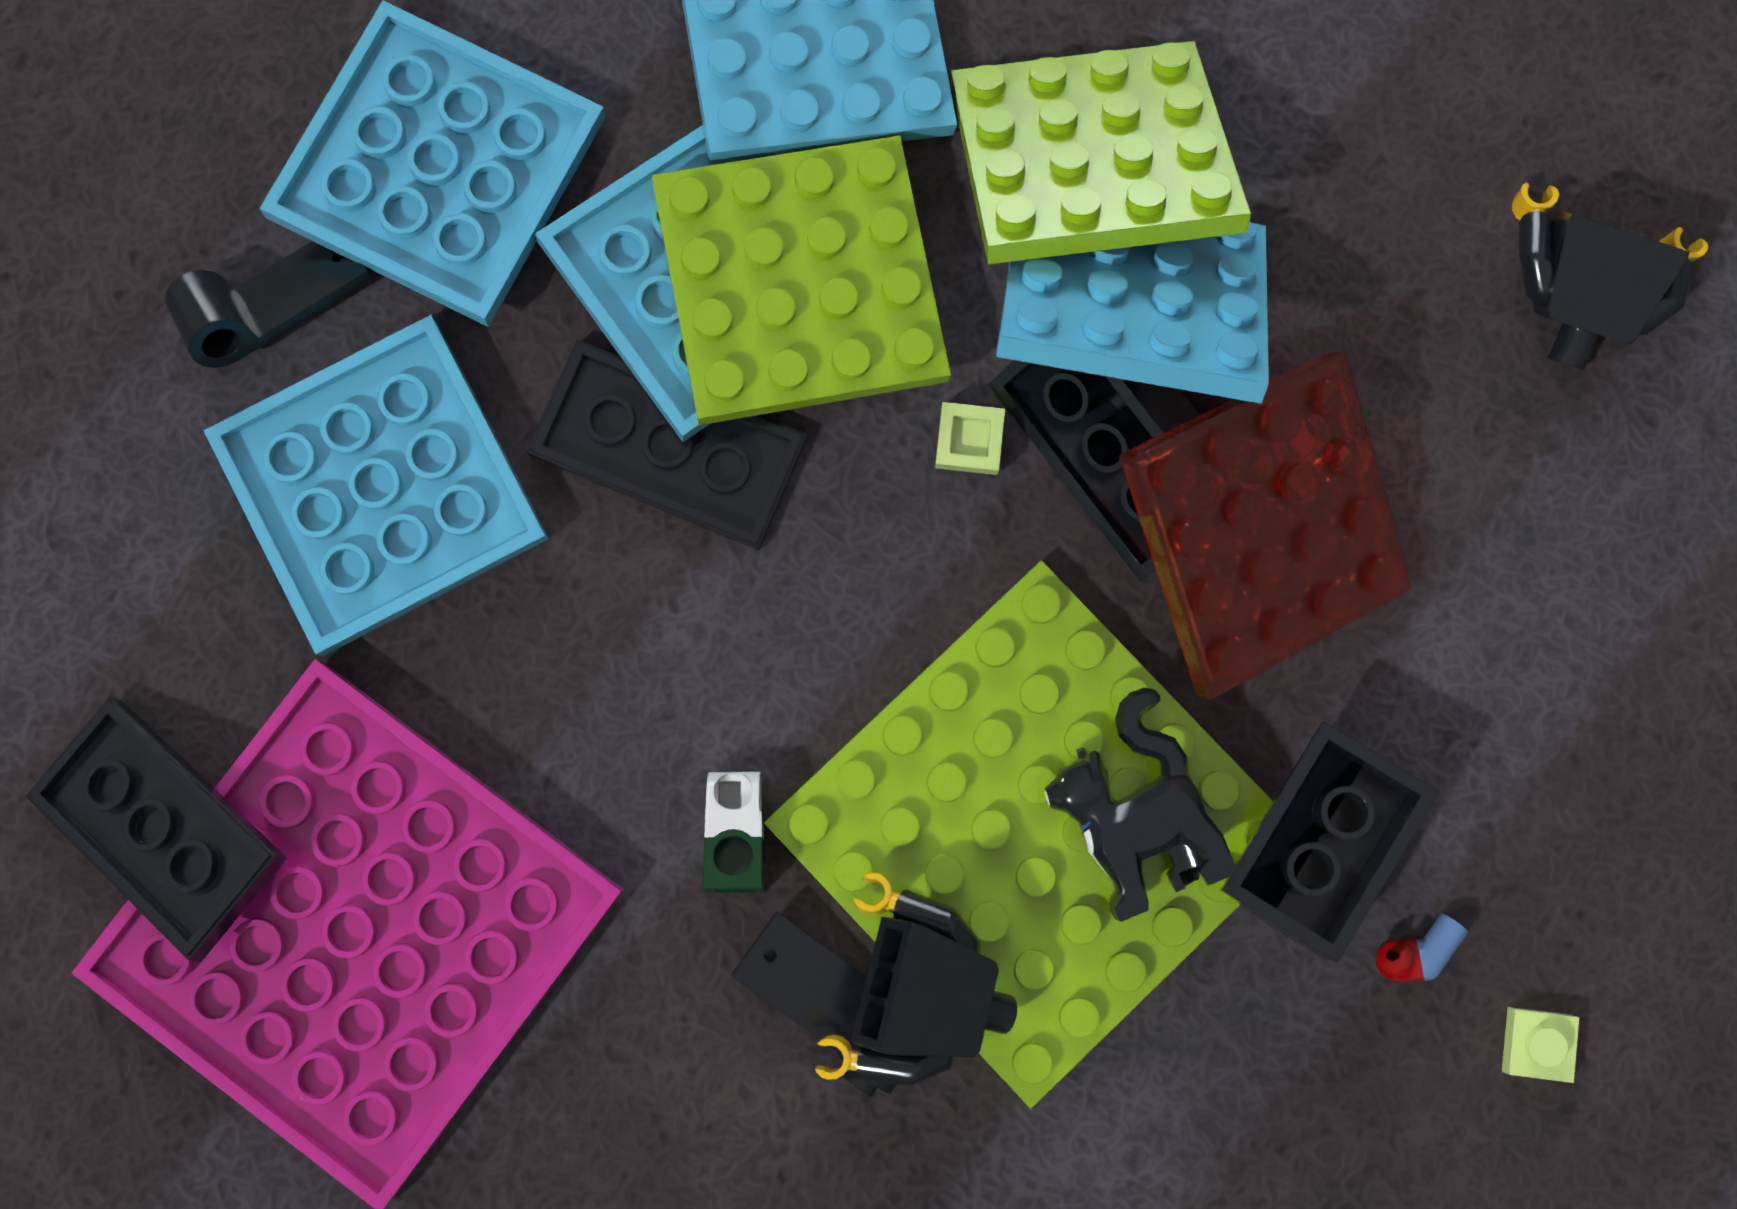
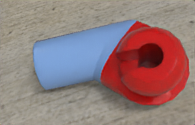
[1376,913,1469,982]

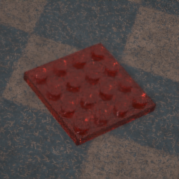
[1119,352,1412,700]

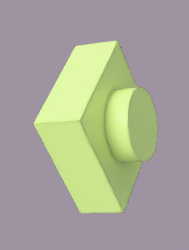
[935,402,1005,475]
[1502,1007,1579,1083]

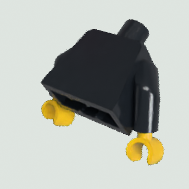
[1512,182,1708,370]
[815,873,1018,1085]

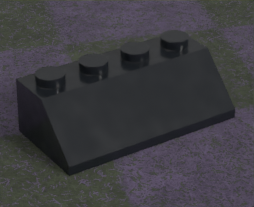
[989,360,1259,581]

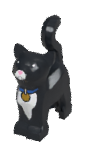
[1044,688,1238,922]

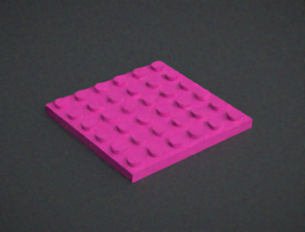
[71,659,624,1209]

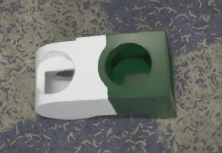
[702,772,765,894]

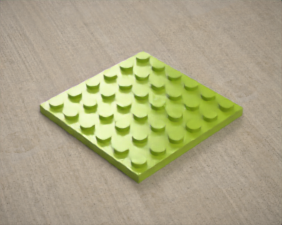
[764,560,1273,1109]

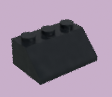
[1220,721,1439,963]

